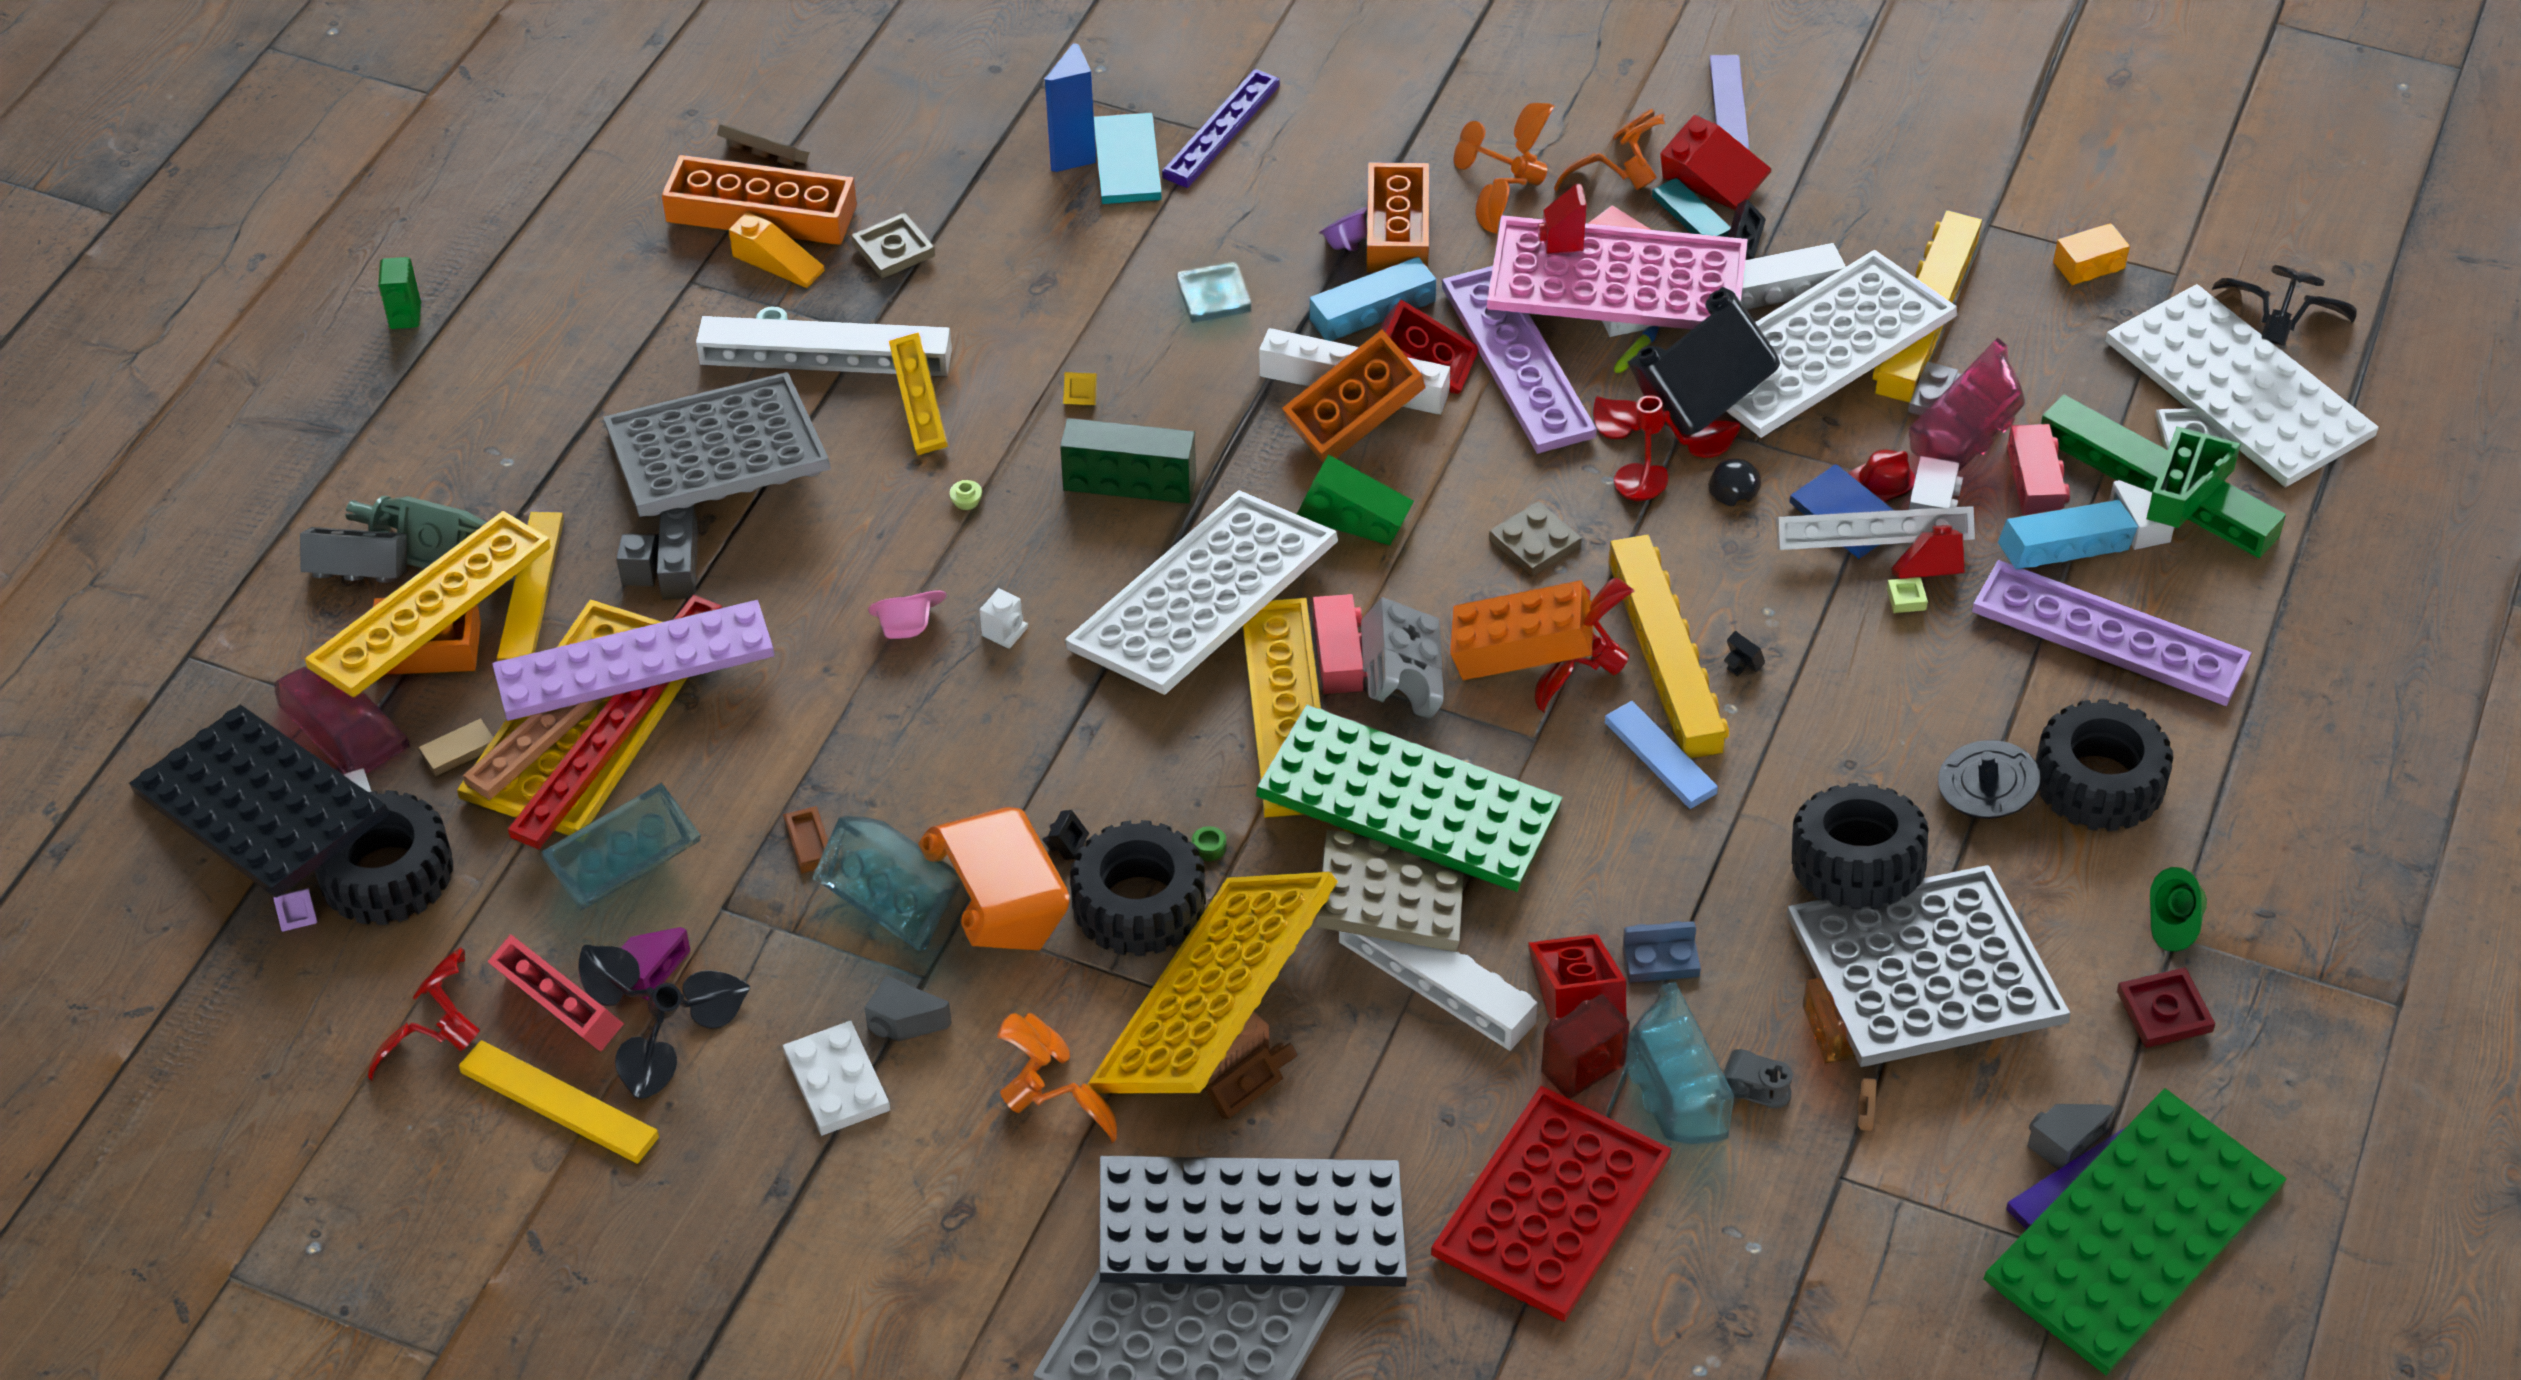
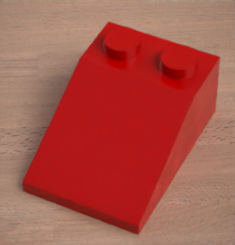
[1660,115,1771,211]
[1379,299,1479,394]
[1528,934,1627,1030]

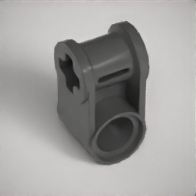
[1719,1049,1793,1108]

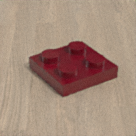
[2117,967,2215,1048]

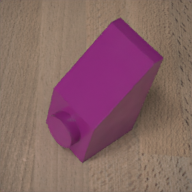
[619,927,691,1000]

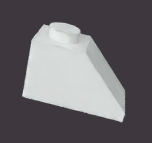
[2109,480,2175,550]

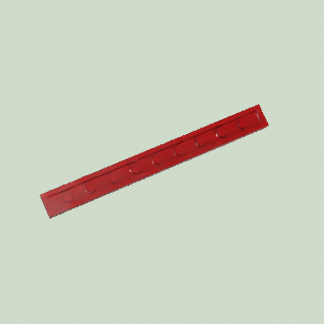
[508,595,722,850]

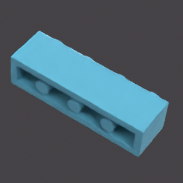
[1310,257,1436,341]
[1998,500,2138,570]

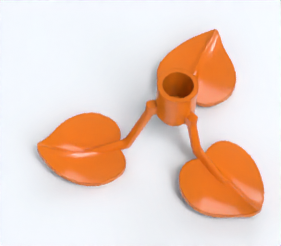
[1453,103,1555,234]
[1554,109,1665,192]
[997,1013,1117,1143]

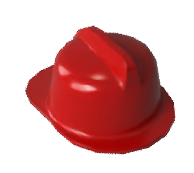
[1848,449,1915,502]

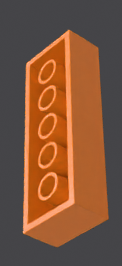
[662,155,857,245]

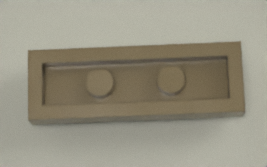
[717,124,810,166]

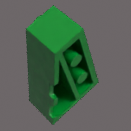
[2146,426,2241,528]
[1296,454,1414,546]

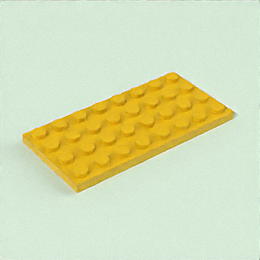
[457,599,688,839]
[1088,872,1338,1093]

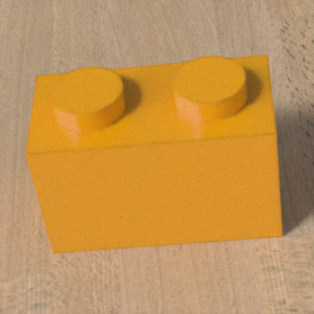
[2053,223,2130,285]

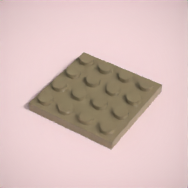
[1315,829,1464,952]

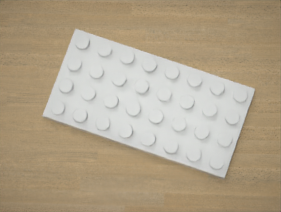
[1726,250,1957,438]
[2105,284,2378,488]
[1065,490,1338,695]

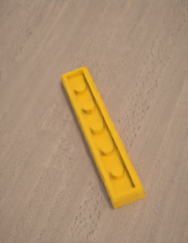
[497,512,564,661]
[459,1040,659,1164]

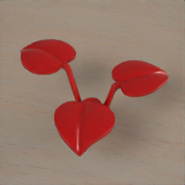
[1593,395,1740,501]
[1535,578,1635,713]
[368,947,480,1081]

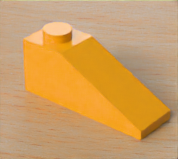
[729,212,825,288]

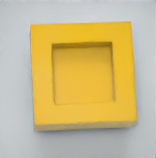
[1063,372,1097,405]

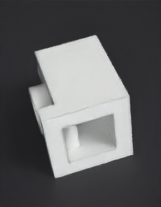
[980,588,1028,649]

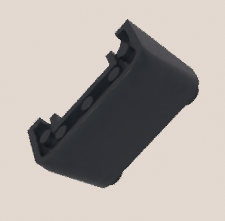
[1628,287,1780,435]

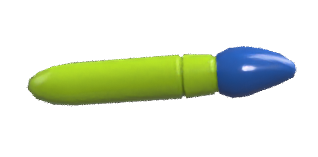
[1614,326,1659,373]

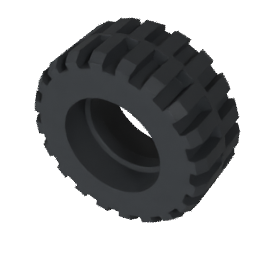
[2035,699,2173,831]
[1791,783,1929,910]
[315,790,453,925]
[1070,820,1206,956]

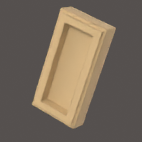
[419,718,494,777]

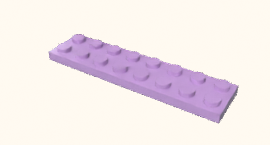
[1442,266,1597,454]
[1972,560,2252,706]
[492,600,774,721]

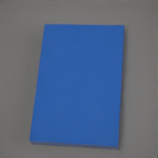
[1789,464,1894,559]

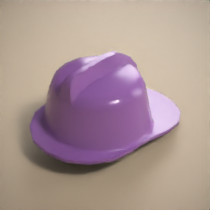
[1319,207,1367,251]

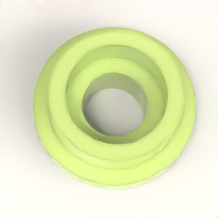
[950,480,982,510]

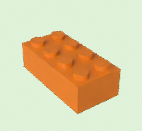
[1367,163,1429,273]
[1282,329,1426,463]
[1450,580,1593,681]

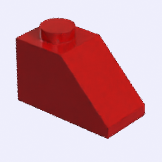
[1538,184,1587,254]
[1891,525,1965,579]

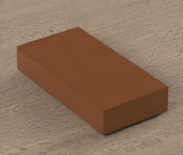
[783,806,835,874]

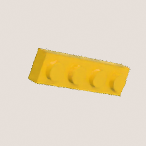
[888,332,948,455]

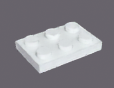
[783,1021,890,1136]

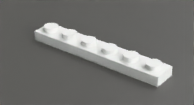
[1776,506,1975,550]

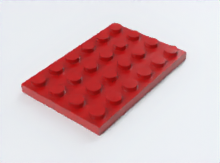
[1431,1085,1672,1323]

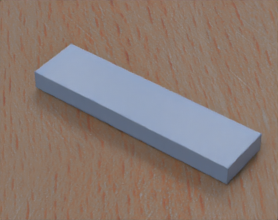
[1605,701,1718,809]

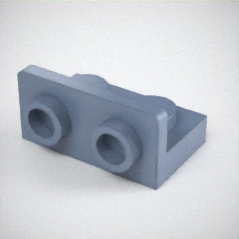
[1622,921,1701,983]

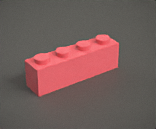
[488,934,624,1052]

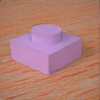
[273,888,318,932]

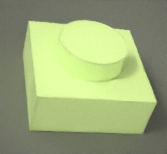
[1887,577,1928,613]

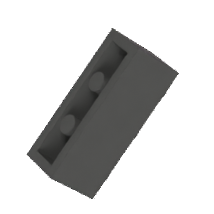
[657,505,698,600]
[300,527,407,583]

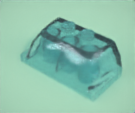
[542,782,701,911]
[812,816,962,951]
[1625,982,1734,1144]

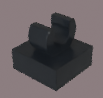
[1724,631,1765,677]
[1042,810,1089,860]

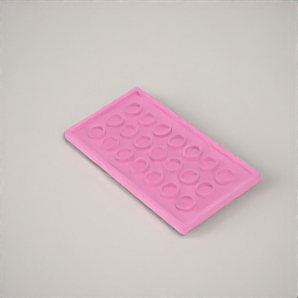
[1487,216,1748,329]

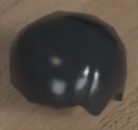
[1708,459,1761,506]

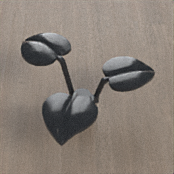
[2212,265,2357,346]
[578,944,750,1099]

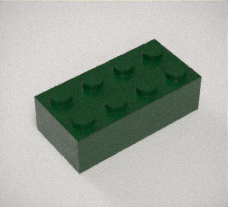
[1060,418,1196,504]

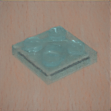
[1176,262,1252,323]

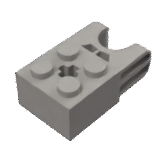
[1361,597,1444,719]

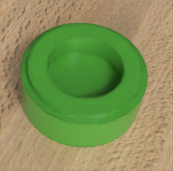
[1192,826,1227,861]

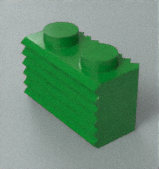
[378,257,422,329]

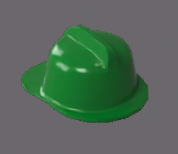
[2150,867,2207,952]

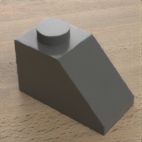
[616,533,659,586]
[864,976,952,1042]
[2027,1104,2115,1170]

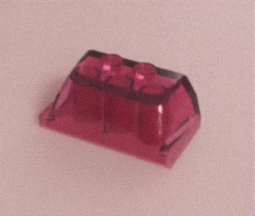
[1909,338,2025,471]
[274,666,410,774]

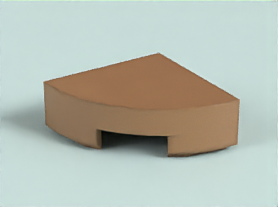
[2214,287,2243,317]
[1858,1078,1876,1131]

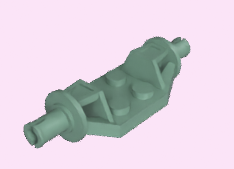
[345,496,487,569]

